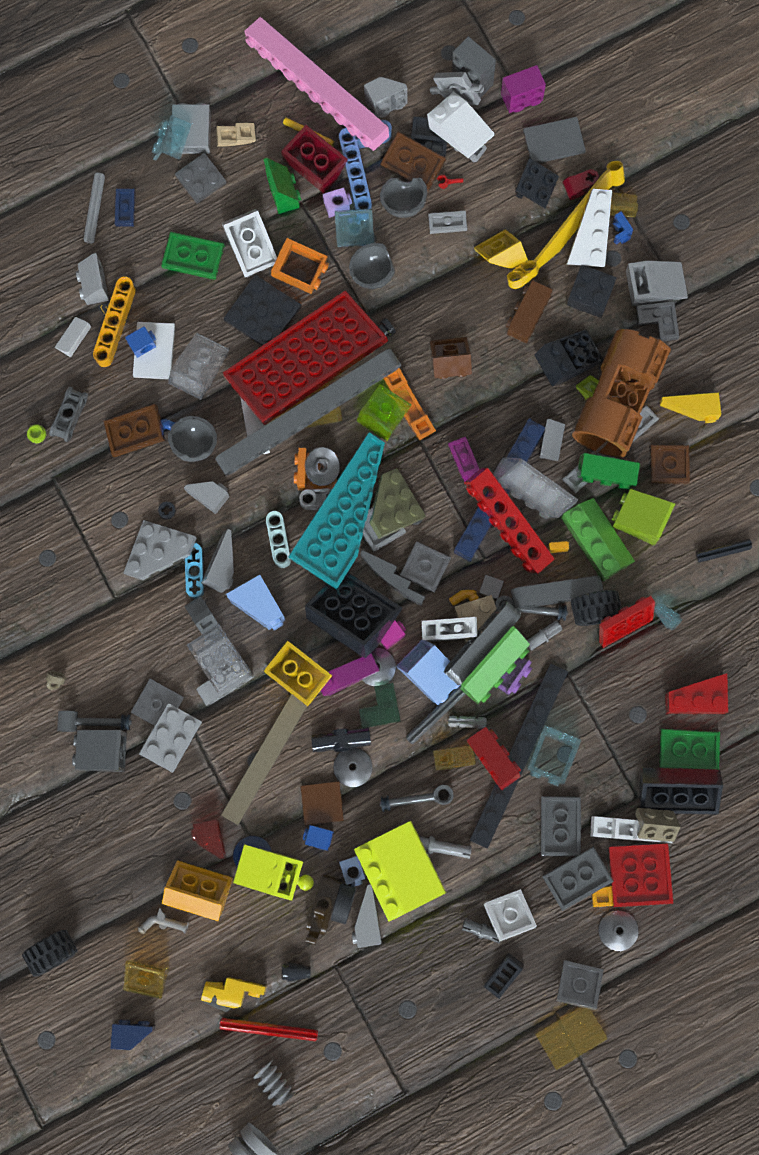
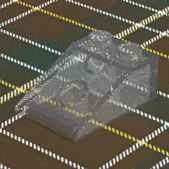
[168,333,229,400]

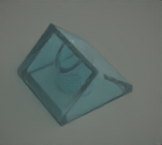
[335,208,374,247]

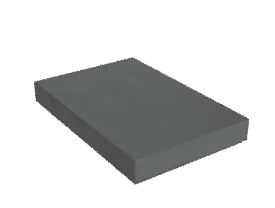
[523,117,586,163]
[541,796,581,856]
[542,846,614,911]

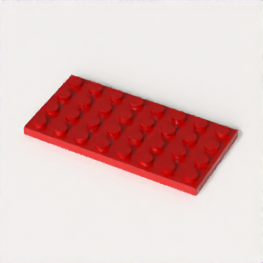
[223,291,388,425]

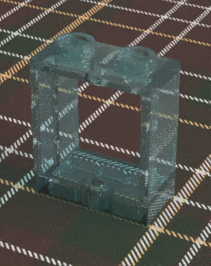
[527,725,581,786]

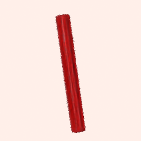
[219,1018,318,1041]

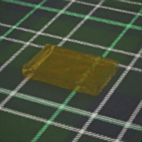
[535,1007,608,1070]

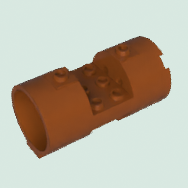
[572,329,671,458]

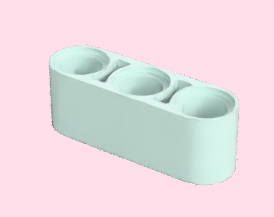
[266,511,291,568]

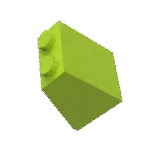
[612,489,675,546]

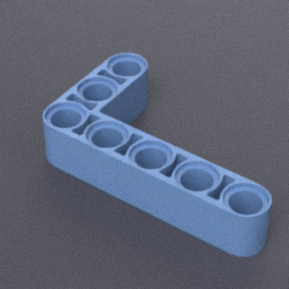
[339,120,392,218]

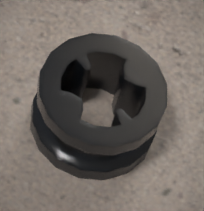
[158,501,176,520]

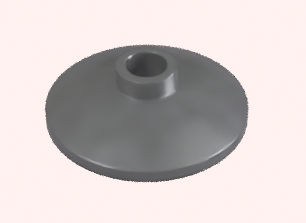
[305,447,340,486]
[360,648,396,687]
[334,748,372,787]
[599,910,638,951]

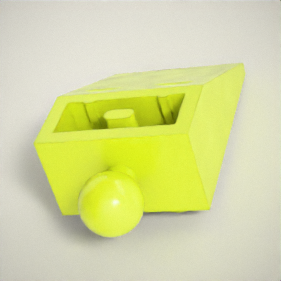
[233,844,314,901]

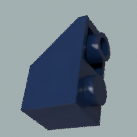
[110,1019,155,1050]

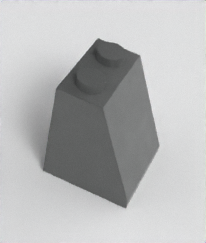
[72,730,127,772]

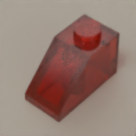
[191,819,226,859]

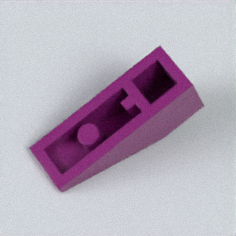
[321,653,380,696]

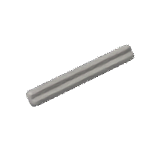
[83,172,105,243]

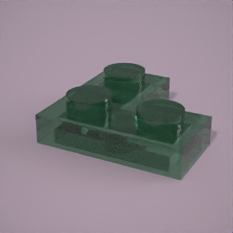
[359,683,401,728]

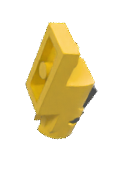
[201,977,267,1012]

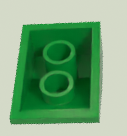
[263,158,301,214]

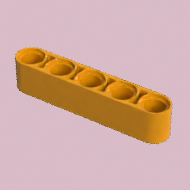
[93,277,136,367]

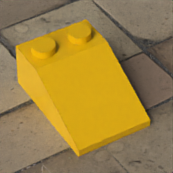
[264,641,332,706]

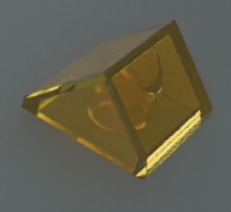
[123,959,169,999]

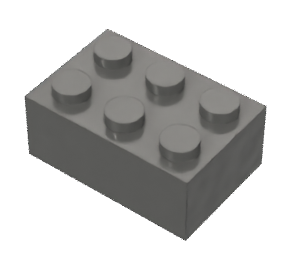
[452,36,496,98]

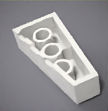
[566,189,612,267]

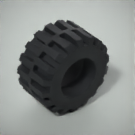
[571,590,622,626]
[22,930,78,977]

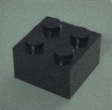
[567,265,617,318]

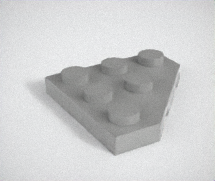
[124,520,196,580]

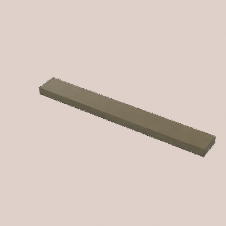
[221,694,307,825]

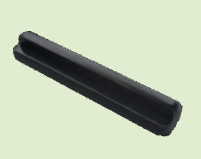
[696,539,752,562]

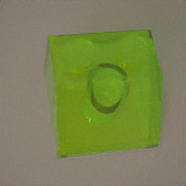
[356,384,411,442]

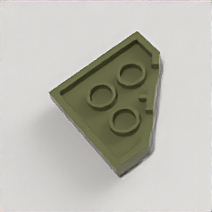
[369,468,426,539]

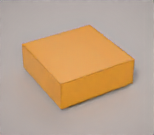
[548,541,569,553]
[592,886,613,907]

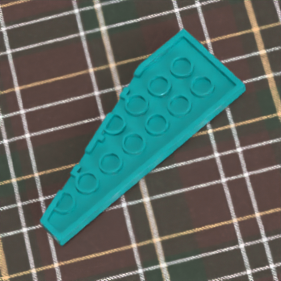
[288,432,385,589]

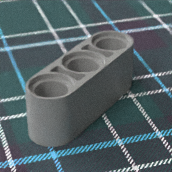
[196,660,254,706]

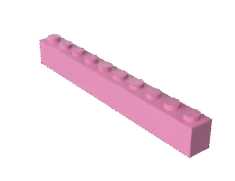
[245,17,389,151]

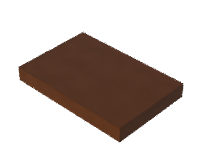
[380,132,446,191]
[104,404,165,457]

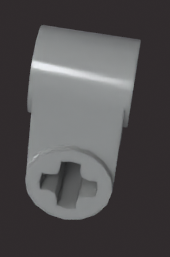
[299,489,332,510]

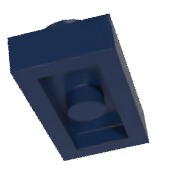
[115,189,135,227]

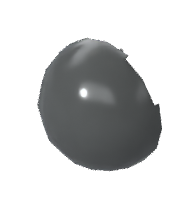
[380,178,427,218]
[349,243,395,290]
[168,416,217,462]

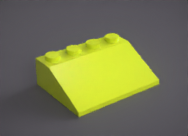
[354,821,446,921]

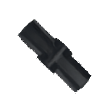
[311,728,371,753]

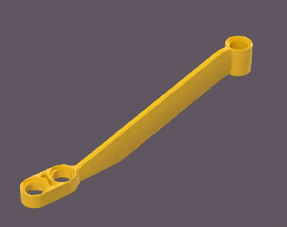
[507,161,625,289]

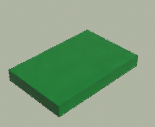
[161,232,225,280]
[659,729,720,769]

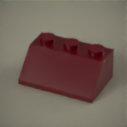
[281,125,348,194]

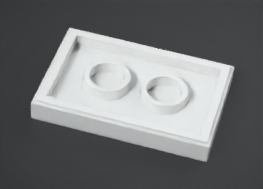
[133,322,175,379]

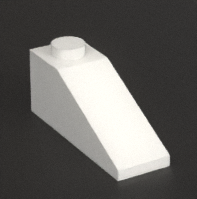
[422,617,477,641]

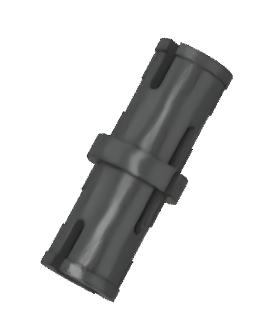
[462,918,500,944]

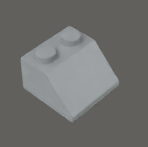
[76,253,109,305]

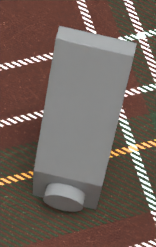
[201,529,234,593]
[352,884,382,948]

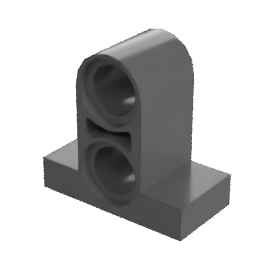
[185,596,224,642]

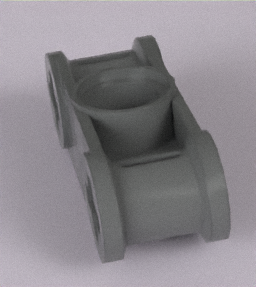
[50,386,88,442]

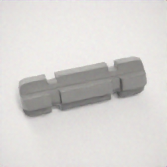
[448,716,486,728]

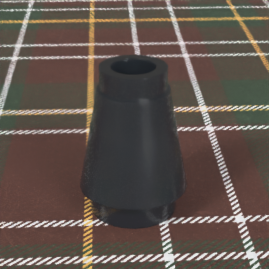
[282,962,311,982]

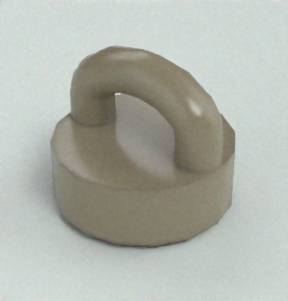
[45,671,66,690]

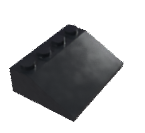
[305,572,402,659]

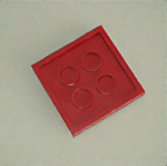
[599,596,655,648]
[608,844,673,907]

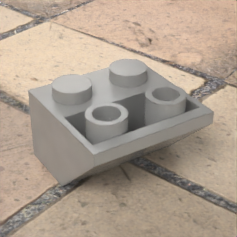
[364,77,407,118]

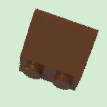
[430,337,472,379]

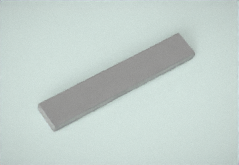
[563,405,659,494]

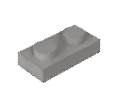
[428,211,467,234]

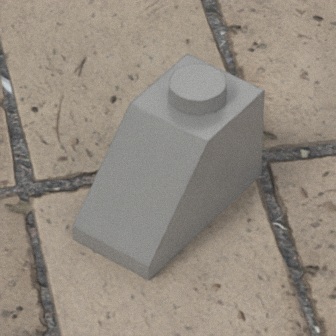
[184,481,230,514]

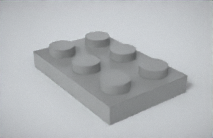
[138,703,202,773]

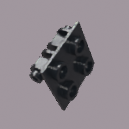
[515,158,559,209]

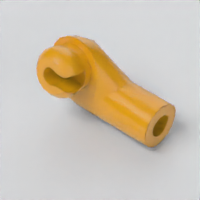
[449,590,479,606]

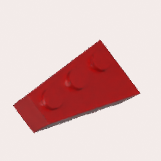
[467,727,521,790]

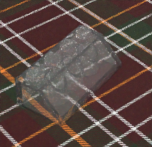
[493,458,578,519]

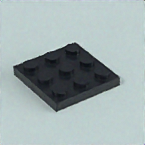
[224,275,301,346]

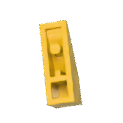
[659,393,721,423]

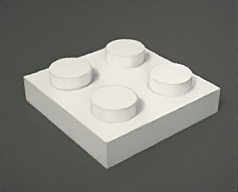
[484,889,537,941]

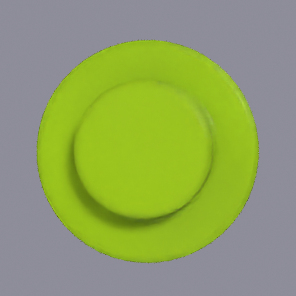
[27,424,46,443]

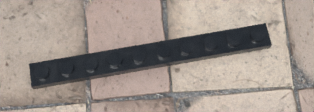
[470,664,568,849]

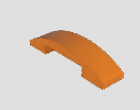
[383,368,436,440]

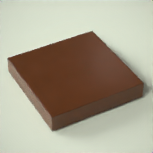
[650,445,690,484]
[301,782,344,825]

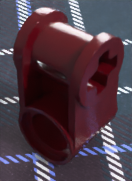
[562,169,599,200]

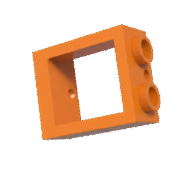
[271,238,329,294]

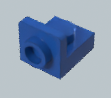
[613,211,633,245]

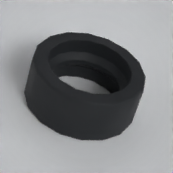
[331,884,356,924]

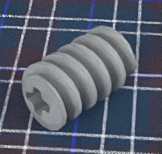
[253,1060,296,1106]

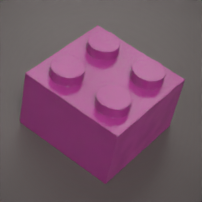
[501,65,546,113]

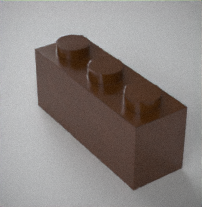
[506,280,553,344]

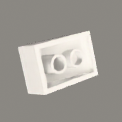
[427,92,494,158]
[222,209,277,277]

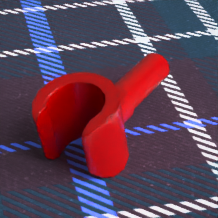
[437,175,463,189]

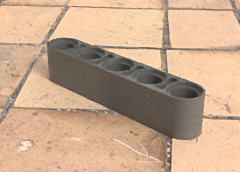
[511,576,603,609]
[443,601,521,686]

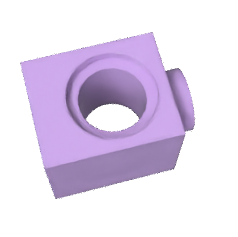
[323,188,352,218]

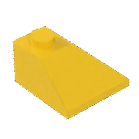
[474,229,528,269]

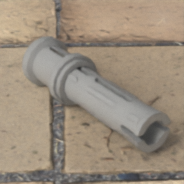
[419,836,472,859]

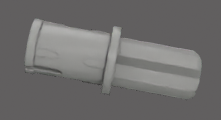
[527,621,562,651]

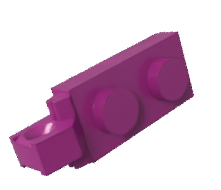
[448,436,480,482]

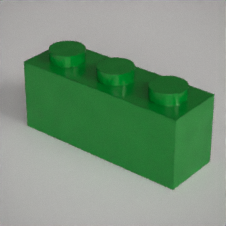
[577,453,640,490]

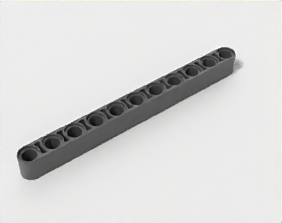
[215,349,401,476]

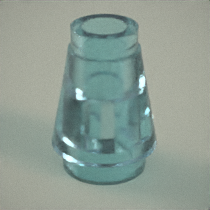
[654,603,682,631]

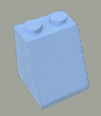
[226,575,285,630]
[396,640,460,705]

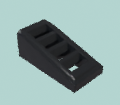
[483,953,524,999]

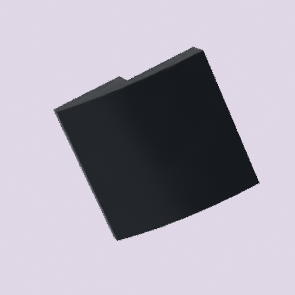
[411,117,448,157]

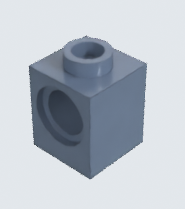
[339,856,366,887]

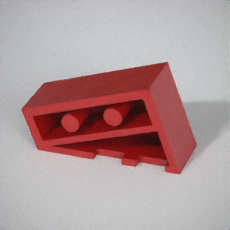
[665,673,728,714]

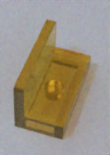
[610,193,638,217]

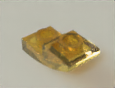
[433,746,476,770]

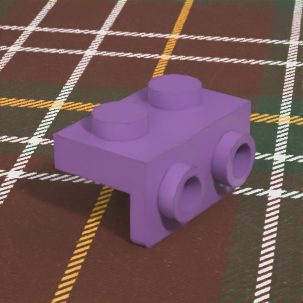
[498,657,532,695]

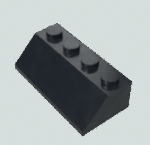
[639,768,723,814]

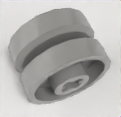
[228,1123,279,1155]

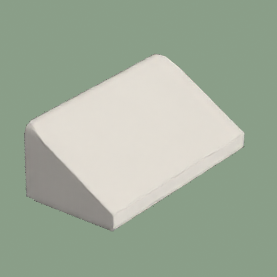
[55,317,91,357]

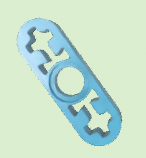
[185,543,204,599]

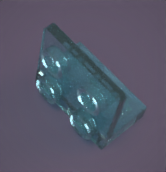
[152,115,192,160]

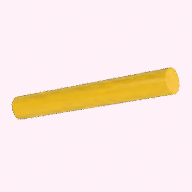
[283,117,335,147]

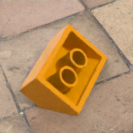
[162,861,233,921]

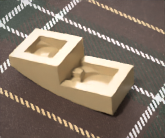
[216,123,256,146]

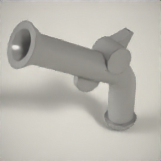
[138,908,189,934]

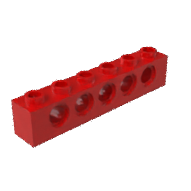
[464,468,555,574]

